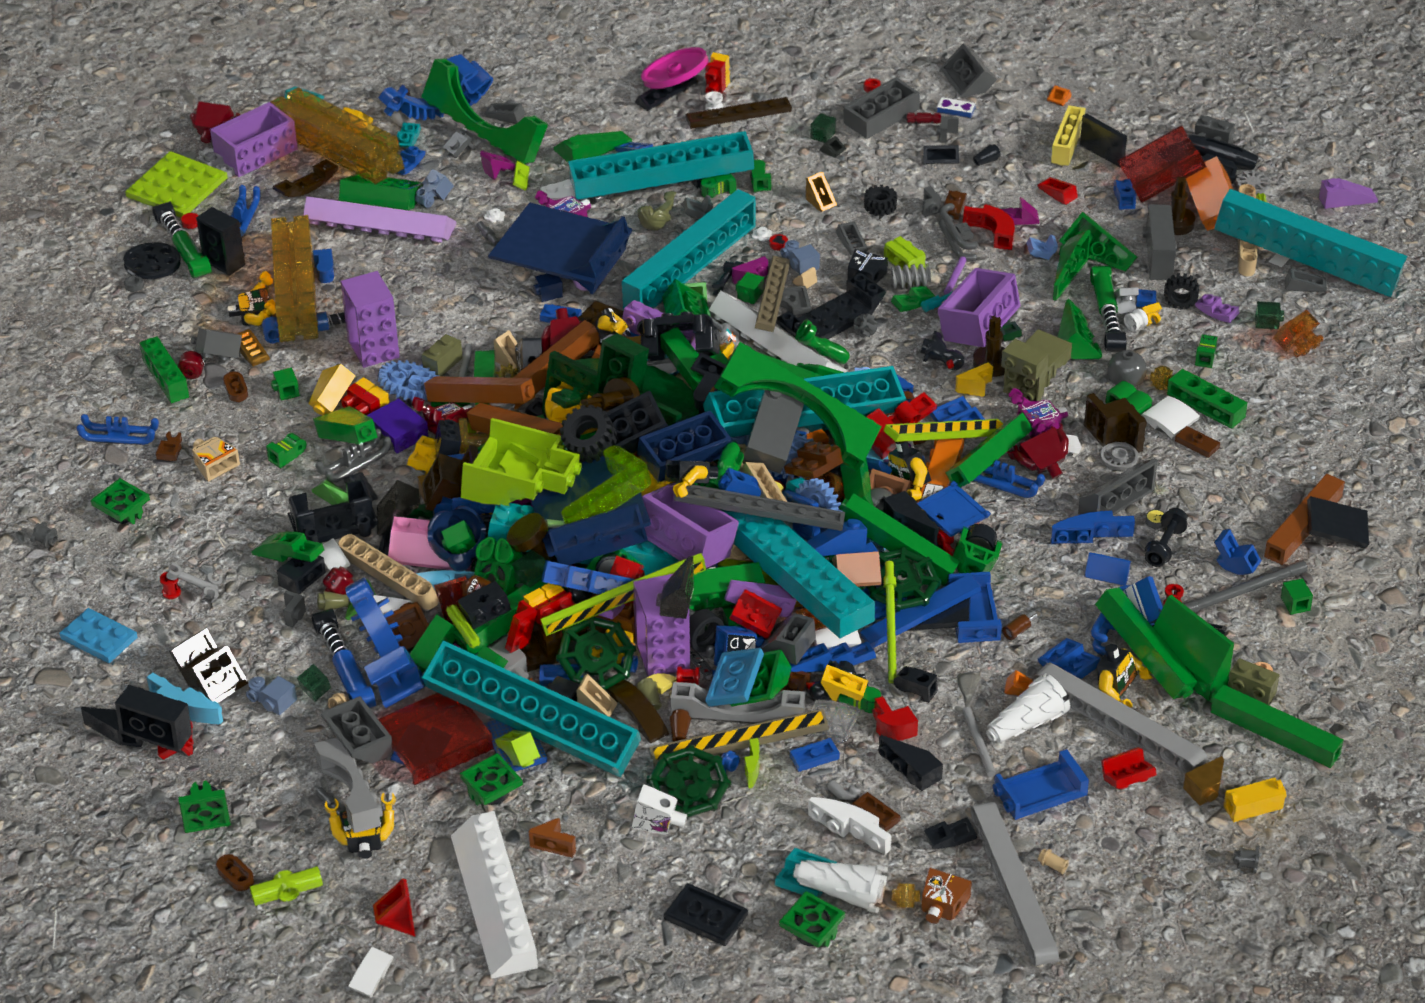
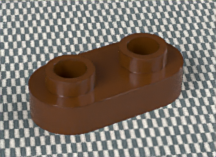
[223,372,248,402]
[216,854,254,891]

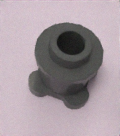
[30,521,58,548]
[1233,845,1260,873]

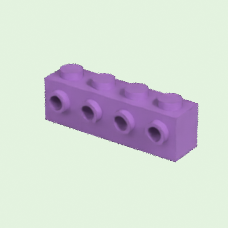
[622,300,696,350]

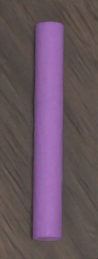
[944,256,967,294]

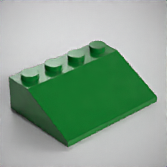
[339,173,423,211]
[1153,595,1234,701]

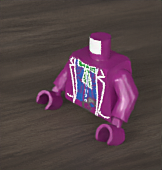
[535,190,591,217]
[1008,388,1068,438]

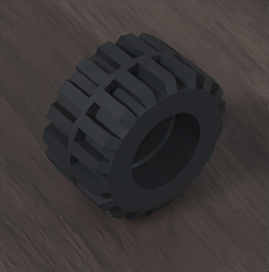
[560,405,617,463]

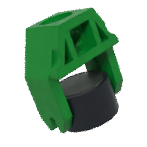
[953,524,1002,573]

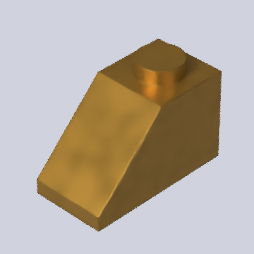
[1183,756,1224,806]

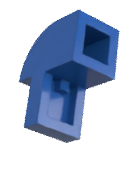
[1214,529,1261,575]

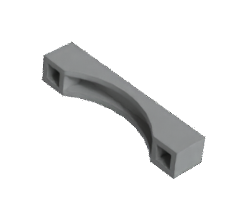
[671,682,805,723]
[314,738,383,833]

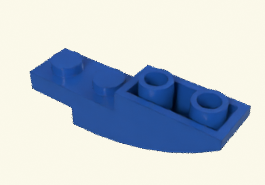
[1051,511,1135,544]

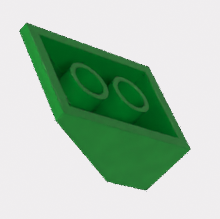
[730,649,792,707]

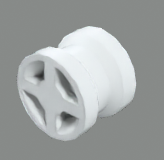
[705,91,723,110]
[1124,308,1148,332]

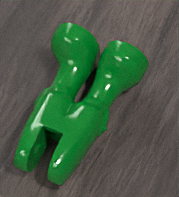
[795,319,850,364]
[699,442,744,489]
[476,537,529,570]

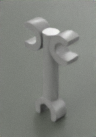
[166,562,223,603]

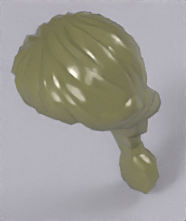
[637,191,676,231]

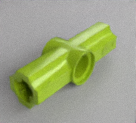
[249,866,323,906]

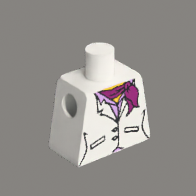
[631,784,688,835]

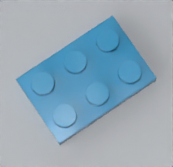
[59,608,138,663]
[705,648,764,707]

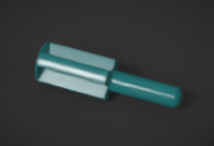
[921,291,953,312]

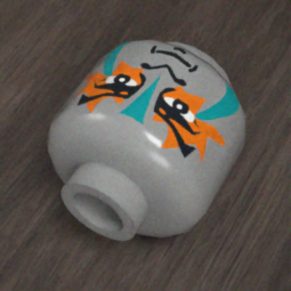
[719,323,740,349]

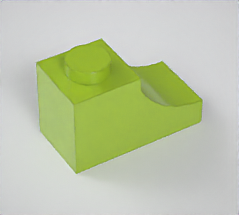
[494,730,540,768]

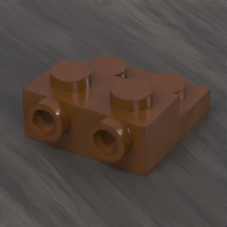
[784,441,843,479]
[385,602,429,652]

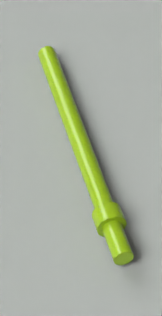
[883,561,897,683]

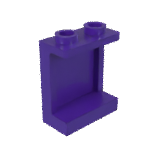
[367,398,428,453]

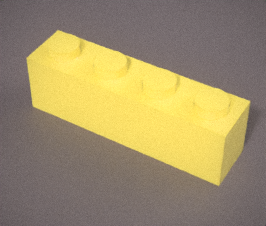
[1051,105,1086,166]

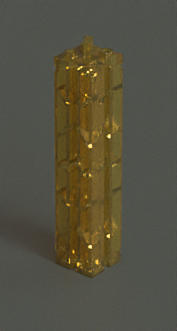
[270,87,405,184]
[271,215,319,342]

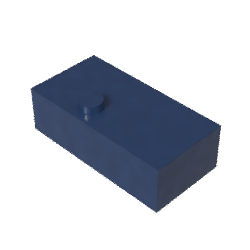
[637,410,732,482]

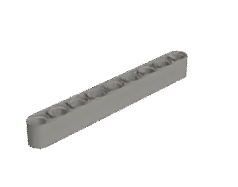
[1032,663,1207,774]
[971,801,1059,967]

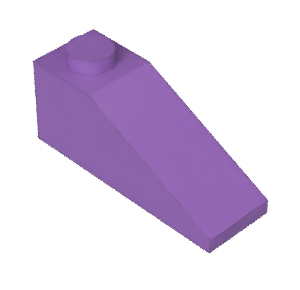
[1319,178,1378,209]
[724,580,796,617]

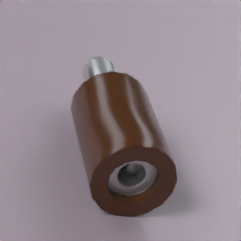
[1002,611,1038,641]

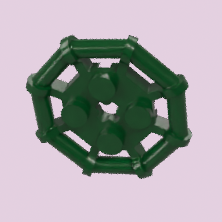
[867,547,941,612]
[555,617,637,690]
[646,745,731,819]

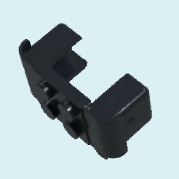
[637,312,723,361]
[287,480,378,543]

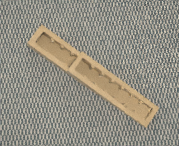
[738,444,787,501]

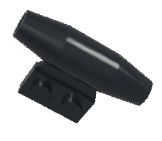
[1185,134,1258,184]

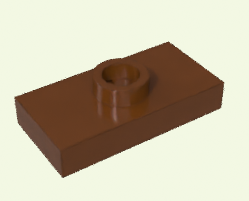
[1175,426,1220,458]
[852,792,901,832]

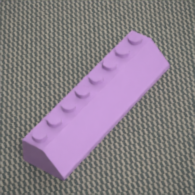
[303,197,456,243]

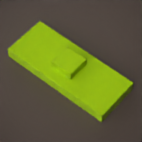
[513,161,530,191]

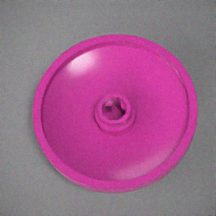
[641,47,709,89]

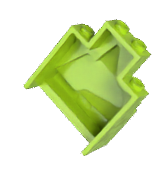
[461,418,582,506]

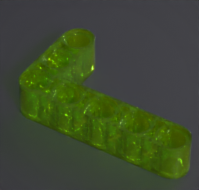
[561,446,651,525]

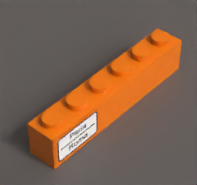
[916,438,965,519]

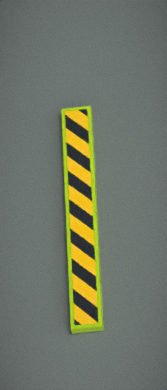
[883,419,1004,442]
[540,553,706,636]

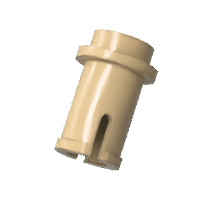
[1038,849,1069,874]

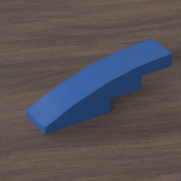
[541,561,634,594]
[790,641,877,672]

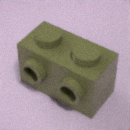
[422,334,462,376]
[1228,658,1280,705]

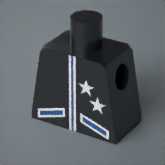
[847,249,888,284]
[515,338,542,373]

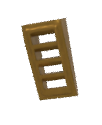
[237,329,270,367]

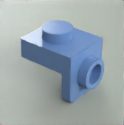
[1026,235,1058,260]

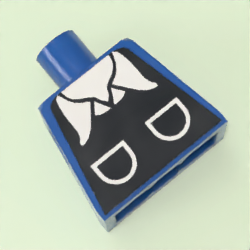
[714,626,764,666]

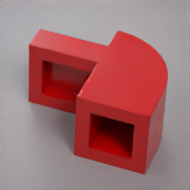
[872,696,918,741]

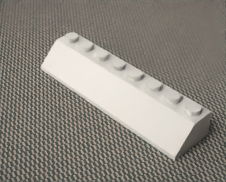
[709,290,847,372]
[451,811,538,979]

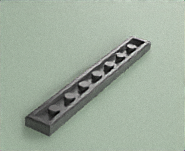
[674,482,845,531]

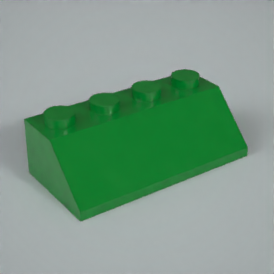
[662,279,711,317]

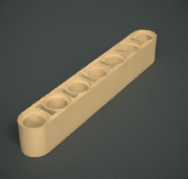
[1238,184,1258,276]
[338,534,439,610]

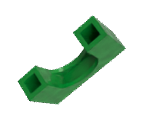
[410,614,508,673]

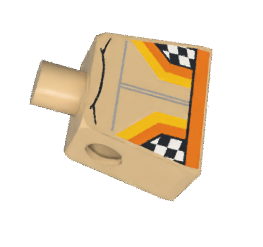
[192,437,240,482]

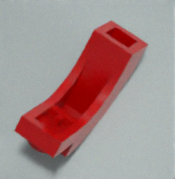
[963,204,1015,250]

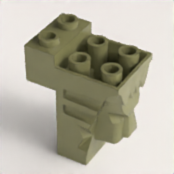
[1001,329,1072,401]

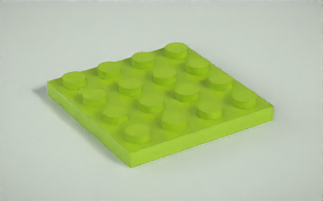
[125,151,228,218]

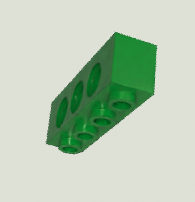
[139,336,189,404]
[1167,369,1248,429]

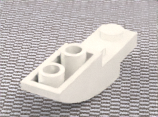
[808,797,891,855]

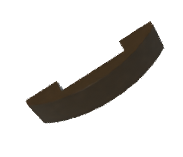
[273,159,339,197]
[605,679,669,744]

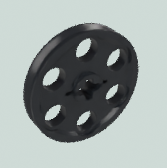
[123,242,181,279]

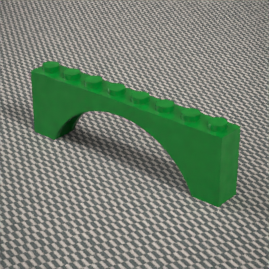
[421,58,548,164]
[714,342,882,471]

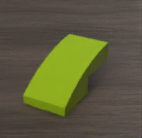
[744,738,760,788]

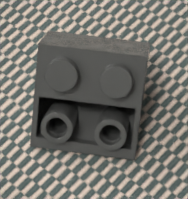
[760,613,816,665]

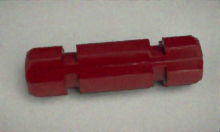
[907,112,941,123]

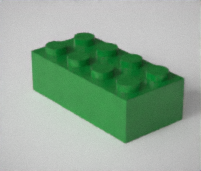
[679,562,765,611]

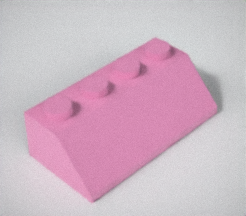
[388,516,473,571]

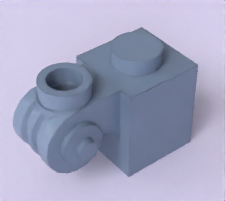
[416,169,454,208]
[780,240,820,275]
[246,676,297,716]

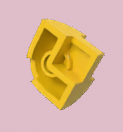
[407,435,436,474]

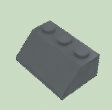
[940,43,997,98]
[320,696,393,764]

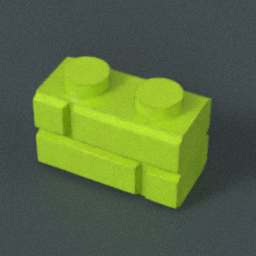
[884,236,926,270]

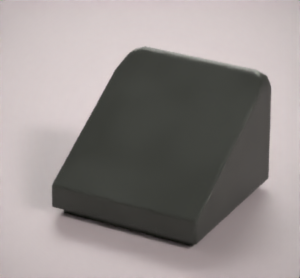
[819,136,847,158]

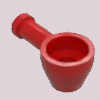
[937,530,954,557]

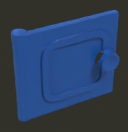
[917,481,991,537]

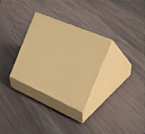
[793,267,817,288]

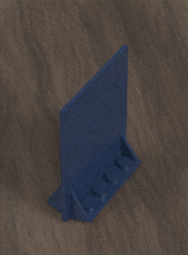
[488,202,632,295]
[531,449,651,565]

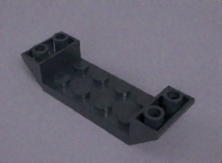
[776,273,886,339]

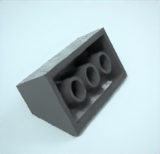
[1078,458,1158,515]

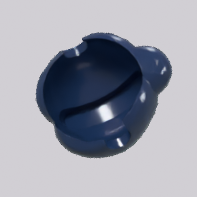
[427,506,487,571]

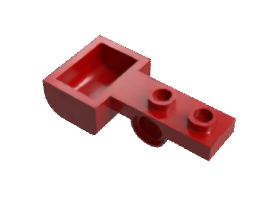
[867,392,937,460]

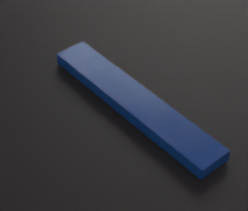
[860,574,981,648]

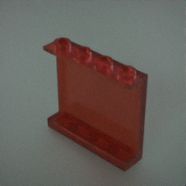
[1118,125,1207,203]
[378,693,493,785]

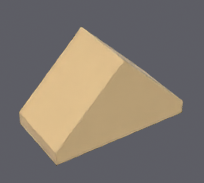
[494,330,529,373]
[577,674,617,717]

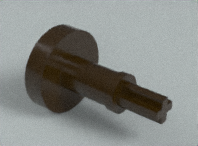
[1171,177,1195,235]
[973,316,1005,377]
[580,377,640,411]
[507,513,558,564]

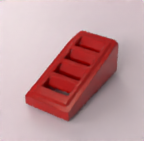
[1038,177,1078,205]

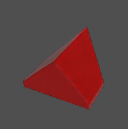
[373,878,415,937]

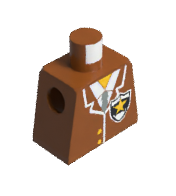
[921,868,972,924]

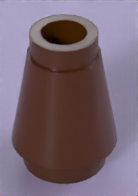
[669,709,691,742]

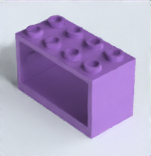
[210,102,298,177]
[938,268,1020,348]
[341,271,400,368]
[642,482,739,568]
[633,573,690,676]

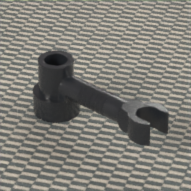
[712,261,744,295]

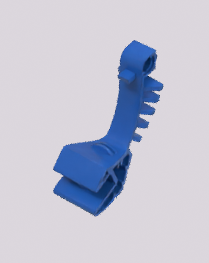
[378,54,493,120]
[345,577,425,708]

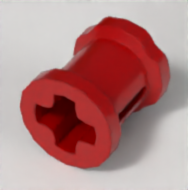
[160,572,181,599]
[1163,584,1184,606]
[676,666,700,686]

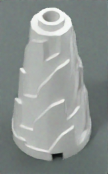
[986,674,1070,743]
[793,860,888,913]

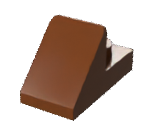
[529,818,576,858]

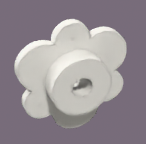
[484,208,505,223]
[752,227,772,241]

